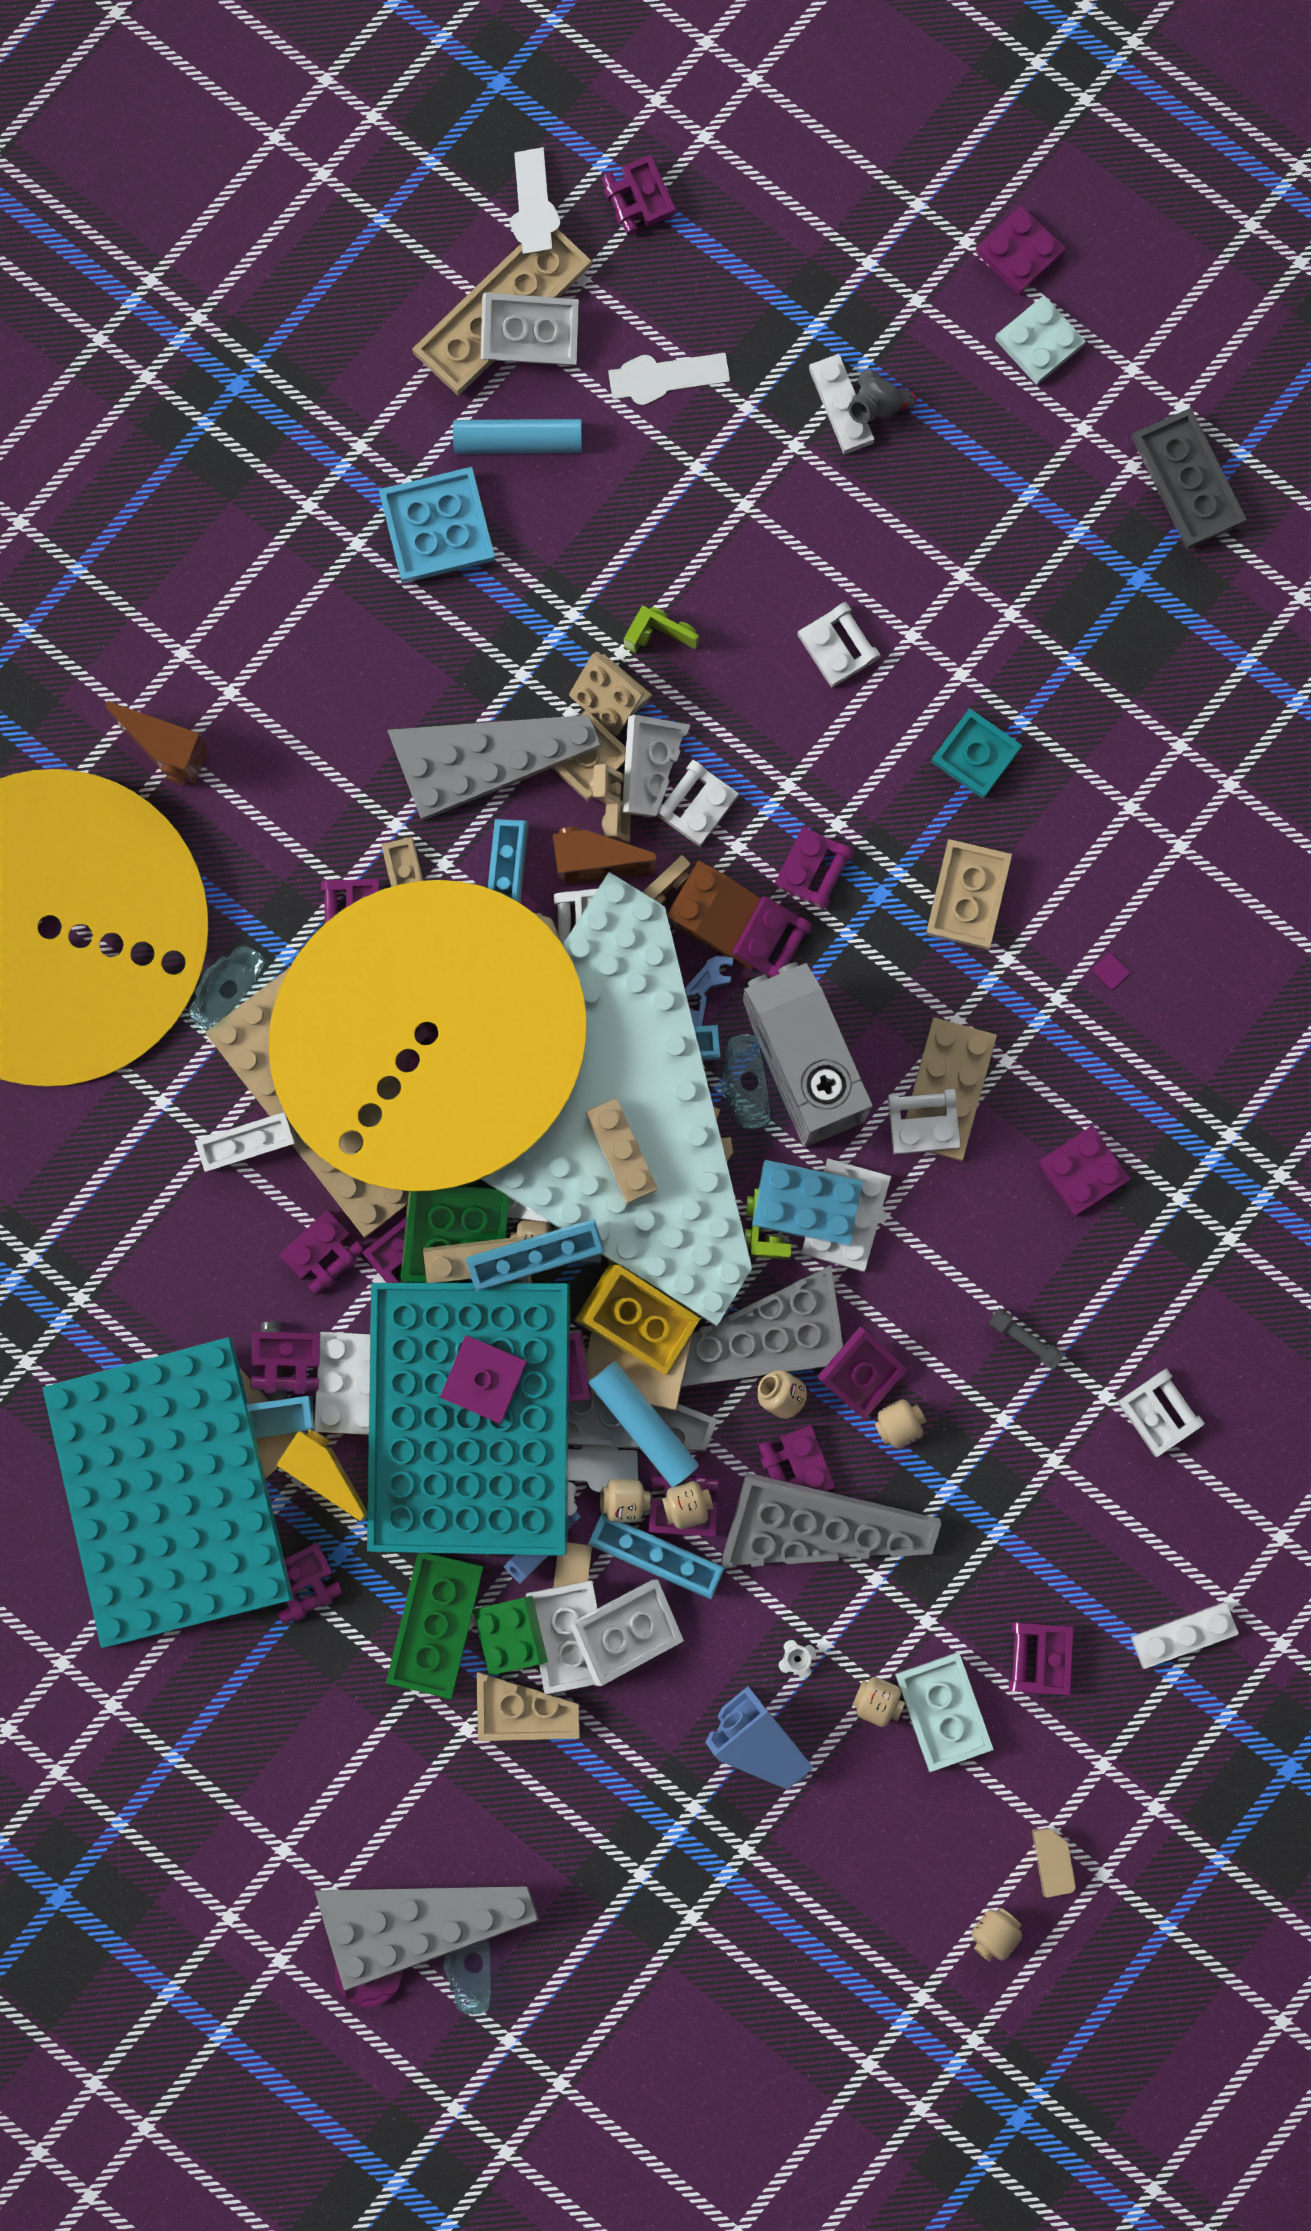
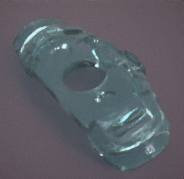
[189,945,266,1031]
[720,1034,770,1129]
[443,1939,491,2015]

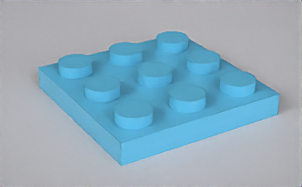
[379,467,495,584]

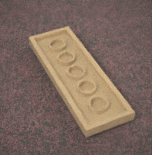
[412,229,592,396]

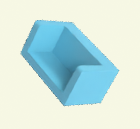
[247,1396,315,1438]

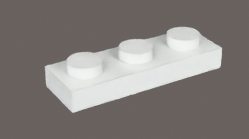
[809,354,874,455]
[195,1112,298,1172]
[1131,1602,1238,1669]

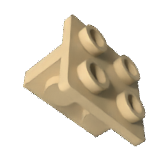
[569,651,652,735]

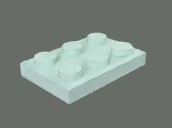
[895,1652,993,1772]

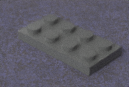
[1131,408,1247,550]

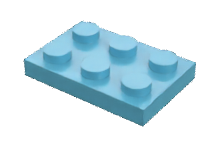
[752,1160,862,1246]

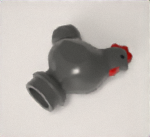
[848,369,917,423]

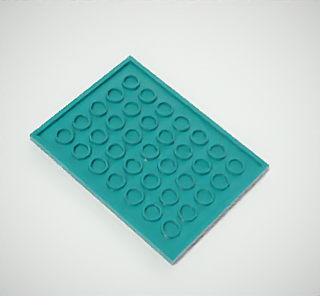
[367,1283,570,1555]
[42,1337,294,1648]

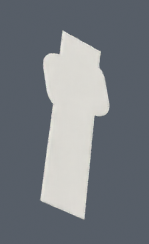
[510,147,560,254]
[608,353,730,405]
[568,1446,638,1492]

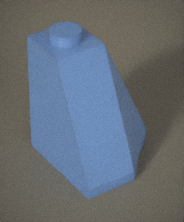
[705,1686,814,1790]

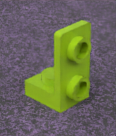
[624,605,699,653]
[745,1189,791,1260]

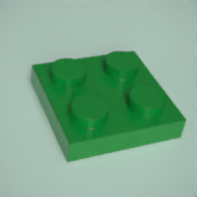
[474,1596,548,1676]

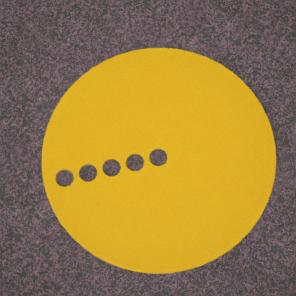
[0,769,209,1086]
[269,880,587,1192]

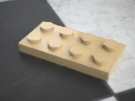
[905,1017,997,1162]

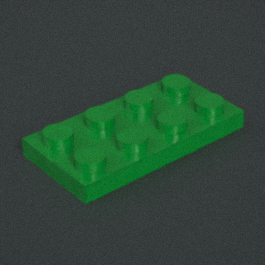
[386,1553,484,1699]

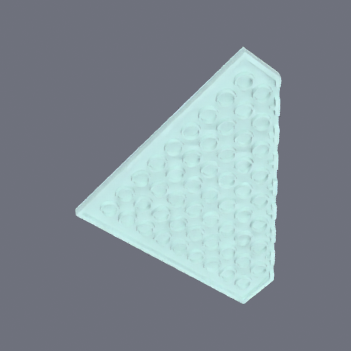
[481,872,752,1326]

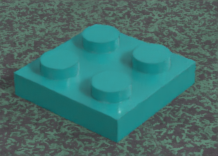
[931,708,1022,799]

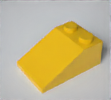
[574,1264,701,1375]
[276,1429,368,1521]

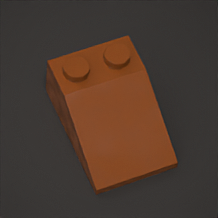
[105,700,209,786]
[553,827,656,886]
[667,860,761,971]

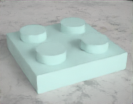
[995,295,1086,385]

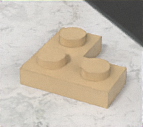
[590,764,631,843]

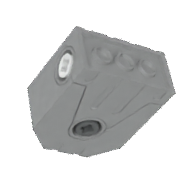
[743,962,872,1148]

